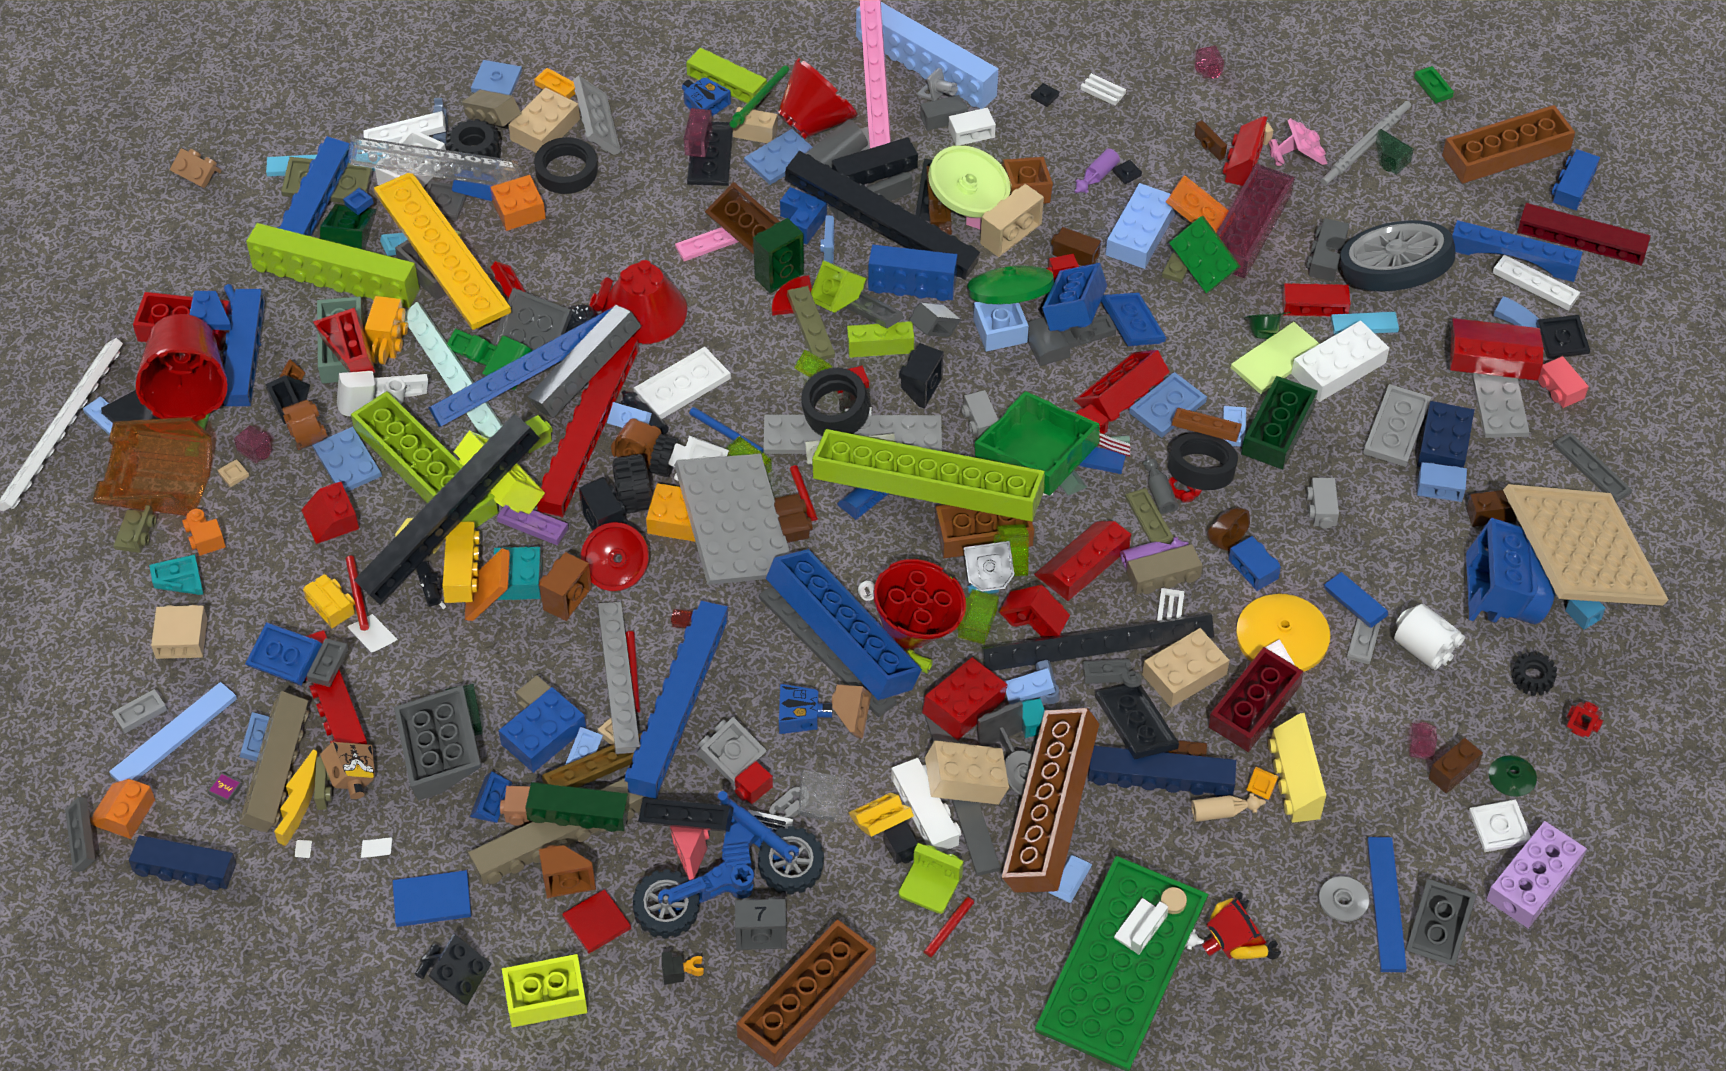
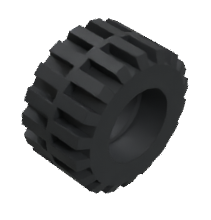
[447,119,501,173]
[612,454,652,514]

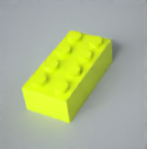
[454,430,545,514]

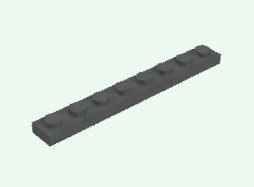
[759,586,897,718]

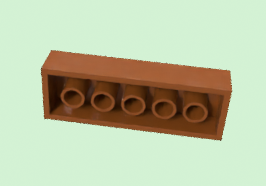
[1442,105,1575,184]
[736,919,876,1068]

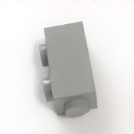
[961,390,998,439]
[1306,478,1339,529]

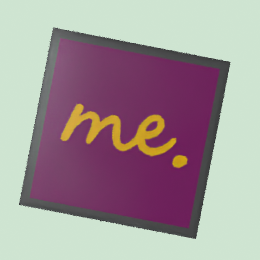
[208,773,243,804]

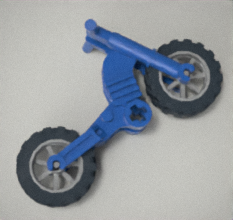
[633,791,824,939]

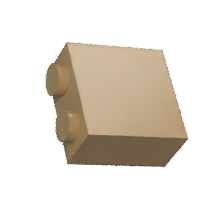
[151,605,207,659]

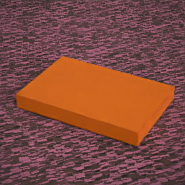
[1165,175,1233,236]
[465,548,510,621]

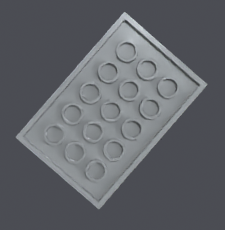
[674,454,790,585]

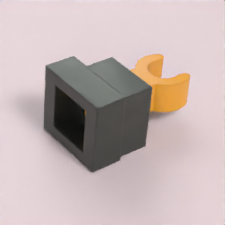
[661,952,704,985]

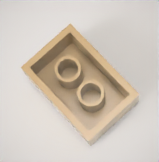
[508,87,580,153]
[980,184,1044,257]
[1142,628,1230,708]
[925,741,1009,805]

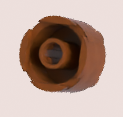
[281,399,327,450]
[611,418,661,470]

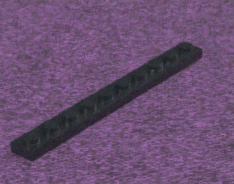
[982,613,1214,671]

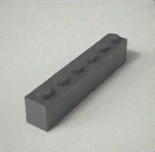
[527,305,641,418]

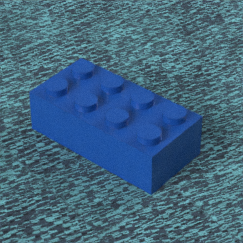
[868,244,957,301]
[1043,263,1107,332]

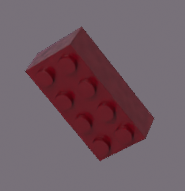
[1209,647,1304,752]

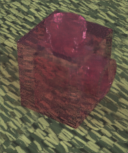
[1195,45,1224,79]
[234,425,272,464]

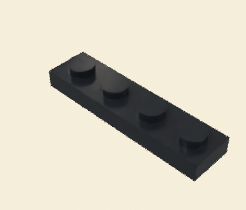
[638,798,734,832]

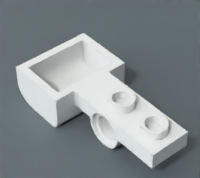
[337,371,428,416]

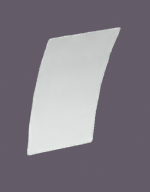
[348,584,446,652]

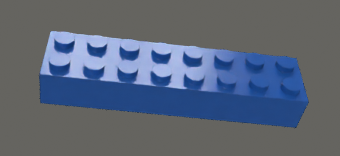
[766,549,922,700]

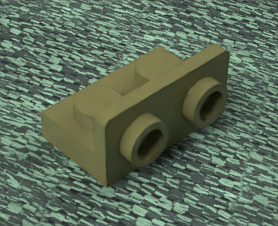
[113,505,157,553]

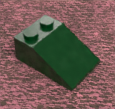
[320,204,377,250]

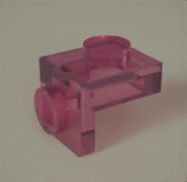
[1409,722,1437,760]

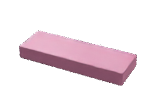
[675,227,738,261]

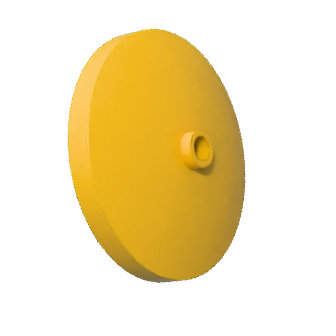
[1236,594,1330,672]

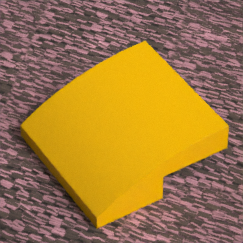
[848,792,914,837]

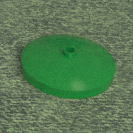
[968,265,1054,304]

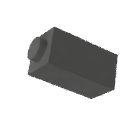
[920,95,968,131]

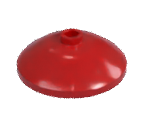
[581,522,649,591]

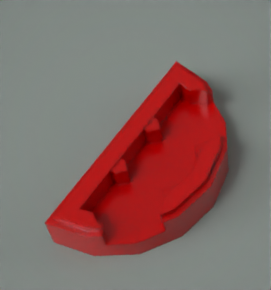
[589,277,613,312]

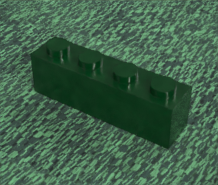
[525,782,629,832]

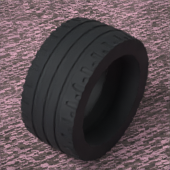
[801,367,870,436]

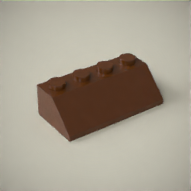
[705,182,780,255]

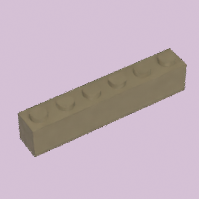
[239,691,309,832]

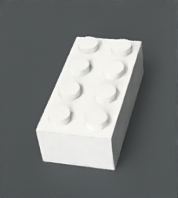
[1291,321,1389,402]

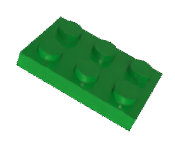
[1169,216,1241,293]

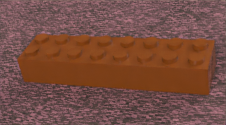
[1002,708,1099,893]

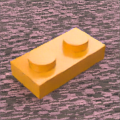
[534,68,575,99]

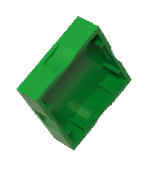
[975,391,1100,496]

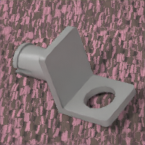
[917,68,958,101]

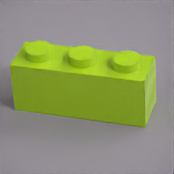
[847,321,914,358]

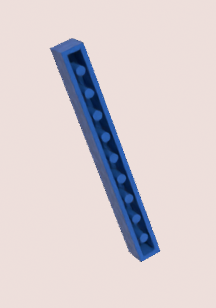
[625,601,728,799]

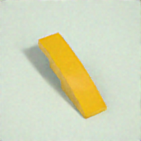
[274,750,319,846]

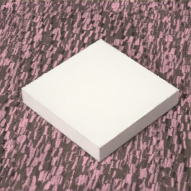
[1469,799,1531,852]

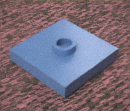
[471,60,522,95]
[820,216,834,263]

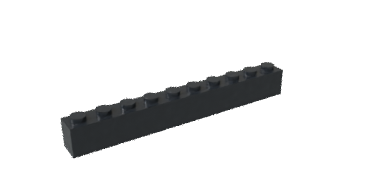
[784,151,980,280]
[354,414,540,605]

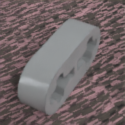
[769,787,809,819]

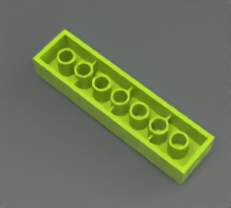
[246,223,420,308]
[351,391,498,528]

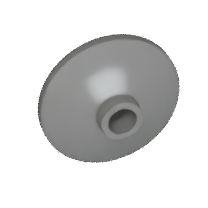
[1005,751,1033,796]
[1319,876,1369,922]

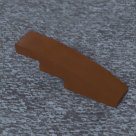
[926,166,952,235]

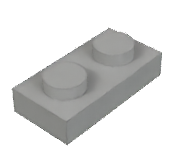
[112,689,167,734]

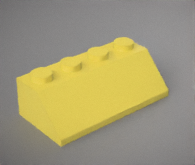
[1268,713,1326,823]

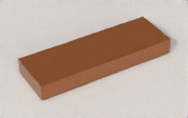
[1172,408,1242,442]

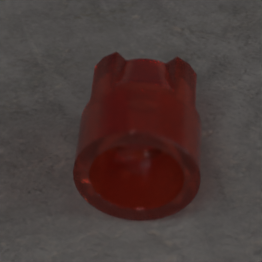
[671,609,693,629]

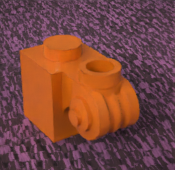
[182,509,226,556]

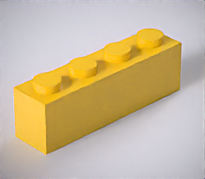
[443,522,480,603]

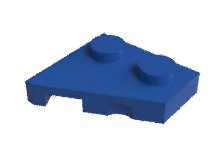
[189,291,231,330]

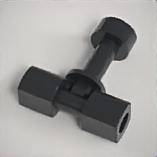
[416,561,443,607]

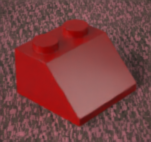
[301,481,359,544]

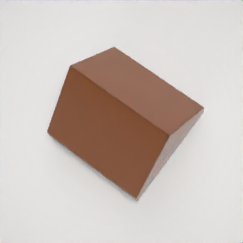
[280,359,306,381]

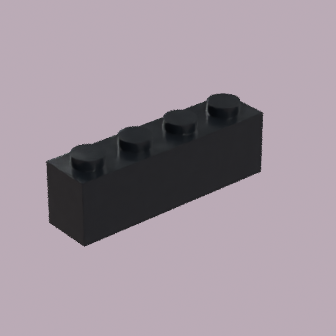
[832,137,918,185]

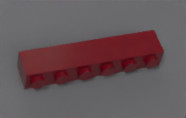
[1517,203,1651,266]

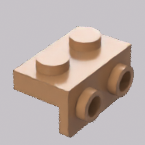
[170,148,222,188]

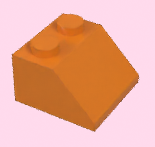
[90,779,155,839]

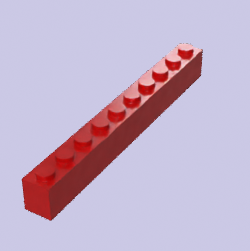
[537,337,639,518]

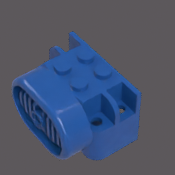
[1466,518,1555,625]

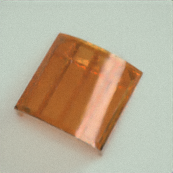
[93,417,212,516]

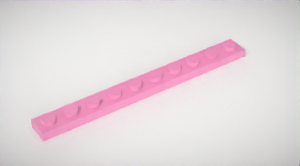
[860,0,891,148]

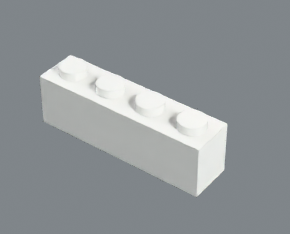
[891,758,961,852]

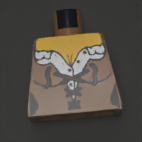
[320,742,375,799]

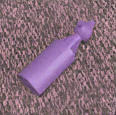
[1075,149,1120,193]
[1120,537,1189,571]

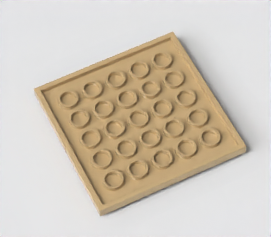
[1503,484,1668,606]

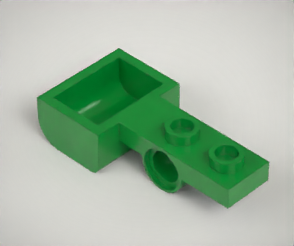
[447,328,533,390]

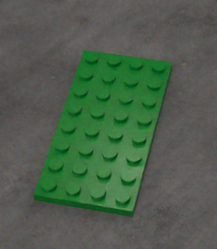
[1035,856,1208,1071]

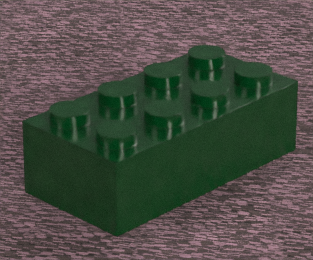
[1241,376,1318,470]

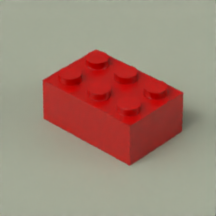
[922,657,1008,741]

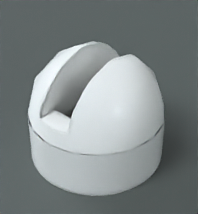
[858,580,875,601]

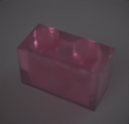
[684,108,712,157]

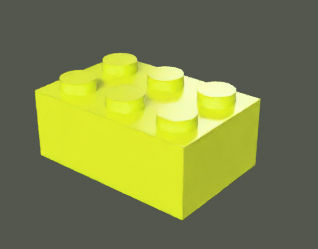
[502,954,588,1028]

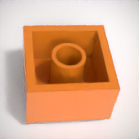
[490,175,546,231]

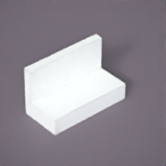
[1114,898,1168,955]

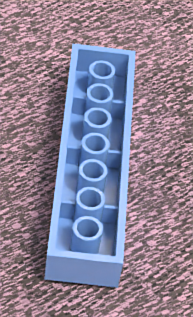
[856,2,998,109]

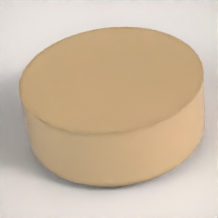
[1161,887,1187,914]

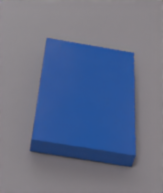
[1101,293,1167,346]
[245,622,322,686]
[393,870,471,927]

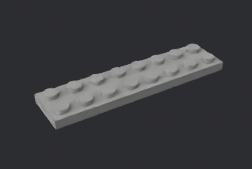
[764,415,942,454]

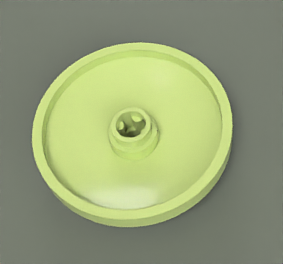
[928,145,1011,217]

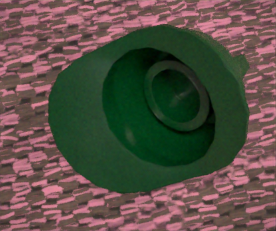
[1244,312,1291,339]

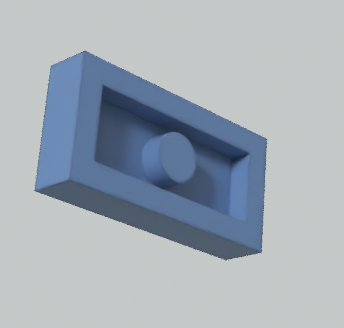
[239,712,269,761]

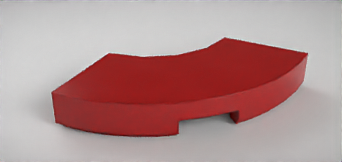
[772,275,812,315]

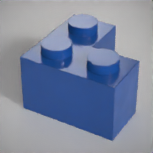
[780,187,827,245]

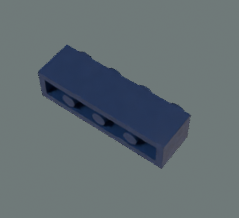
[128,835,236,890]

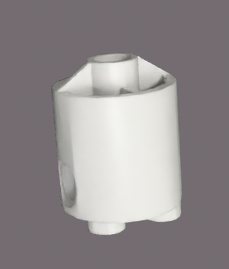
[1394,604,1465,670]

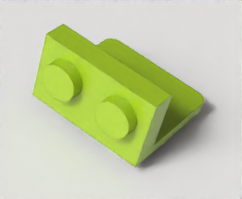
[899,843,964,914]

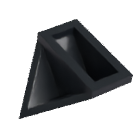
[265,375,310,425]

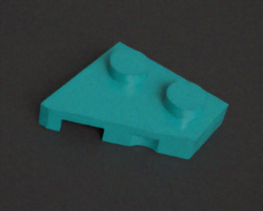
[149,554,204,595]

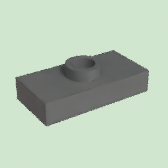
[307,638,348,687]

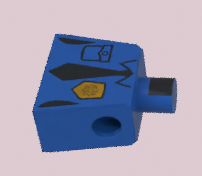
[682,78,731,122]
[779,684,832,734]

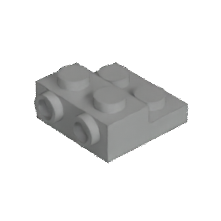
[696,717,767,785]

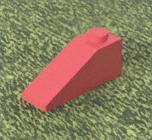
[670,827,709,880]

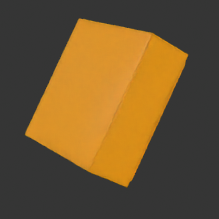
[1247,767,1279,800]

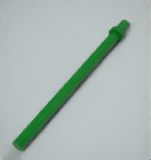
[729,65,789,128]

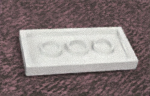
[634,347,731,419]

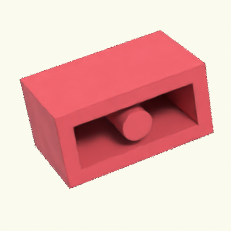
[1538,356,1589,408]

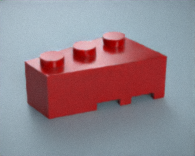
[313,307,375,373]

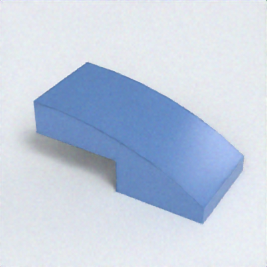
[1494,296,1539,328]

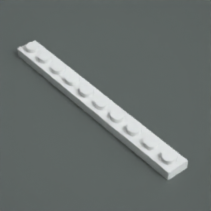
[0,338,123,511]

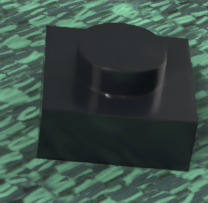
[1031,83,1060,107]
[1113,160,1142,184]

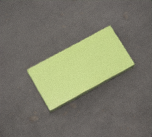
[1231,322,1320,394]

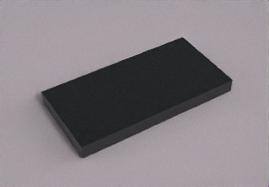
[687,121,733,186]
[1095,685,1179,759]

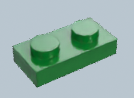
[1414,66,1454,104]

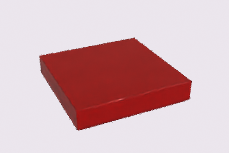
[562,889,631,954]

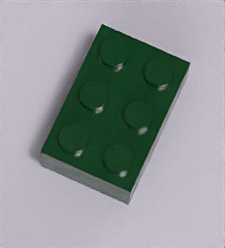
[753,218,804,294]

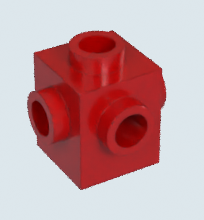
[1566,701,1604,737]

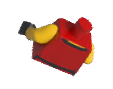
[1201,892,1281,960]

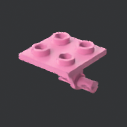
[1268,118,1327,166]

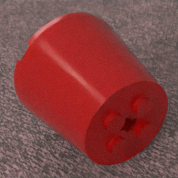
[136,314,227,423]

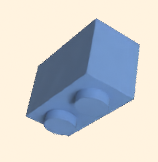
[1417,462,1467,502]

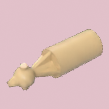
[1191,793,1266,822]

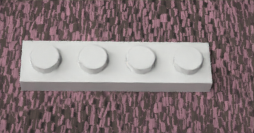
[364,111,446,151]
[1493,255,1580,311]

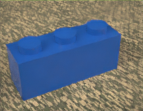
[1551,149,1600,211]

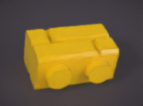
[303,574,355,628]

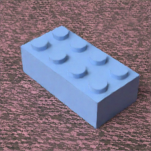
[1106,183,1176,269]

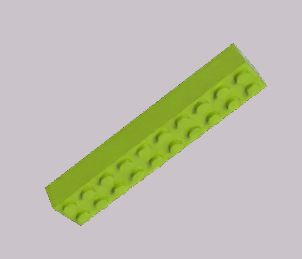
[812,429,1045,522]

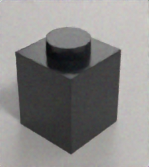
[883,821,918,864]

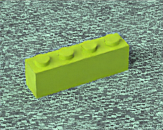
[686,48,767,103]

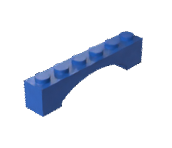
[1452,220,1583,282]

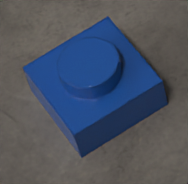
[343,188,374,215]

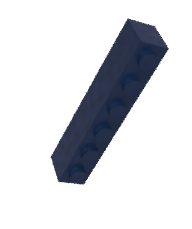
[1088,746,1236,797]

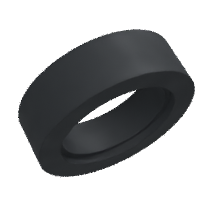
[534,137,598,194]
[1168,433,1238,490]

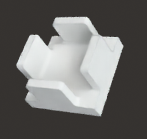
[669,436,729,481]

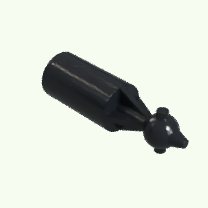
[621,390,669,435]

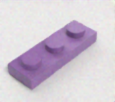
[497,505,568,546]

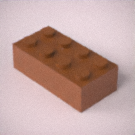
[935,505,1034,559]

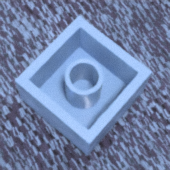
[973,302,1029,351]

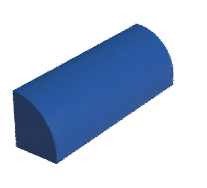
[837,487,889,520]

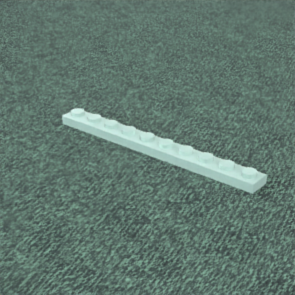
[405,302,503,439]

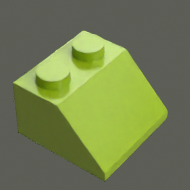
[811,260,866,313]

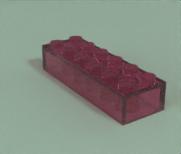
[1217,164,1295,278]

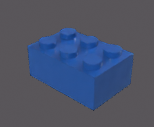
[499,687,586,773]

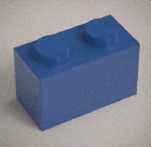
[1229,536,1281,591]

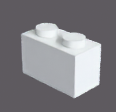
[948,108,996,146]

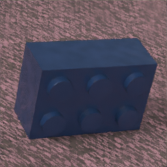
[1417,401,1475,468]

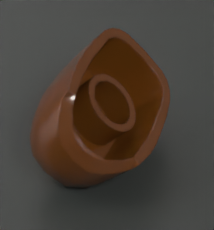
[1207,507,1250,551]

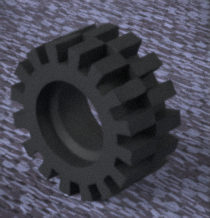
[649,434,680,478]
[1512,652,1557,696]

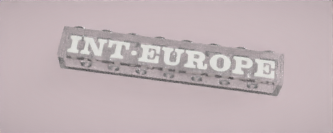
[348,136,521,186]

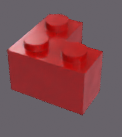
[999,585,1070,638]

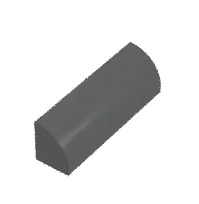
[805,119,868,168]
[829,172,912,221]

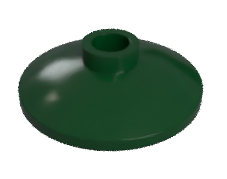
[1489,755,1537,797]

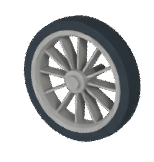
[1341,220,1455,291]

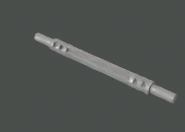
[1320,101,1411,186]

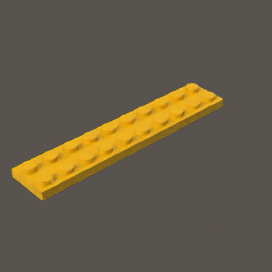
[374,171,511,330]

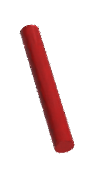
[790,465,818,521]
[924,897,974,958]

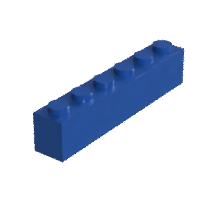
[277,136,353,236]
[223,289,265,406]

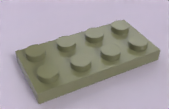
[281,156,373,203]

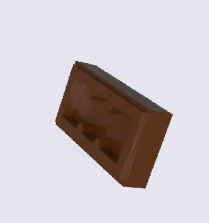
[1194,120,1227,161]

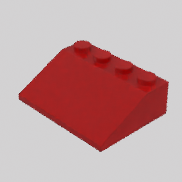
[1450,318,1543,381]

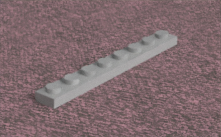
[598,602,640,754]

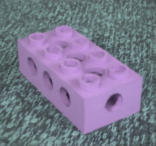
[1486,821,1587,929]

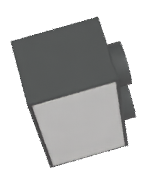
[909,302,961,337]

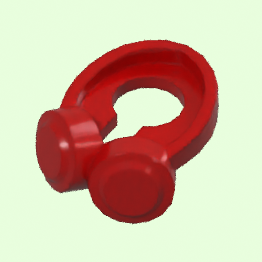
[1169,477,1202,503]

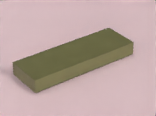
[1125,488,1174,544]

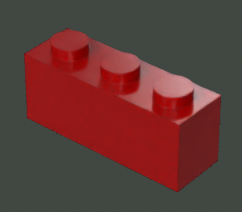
[1282,283,1351,317]

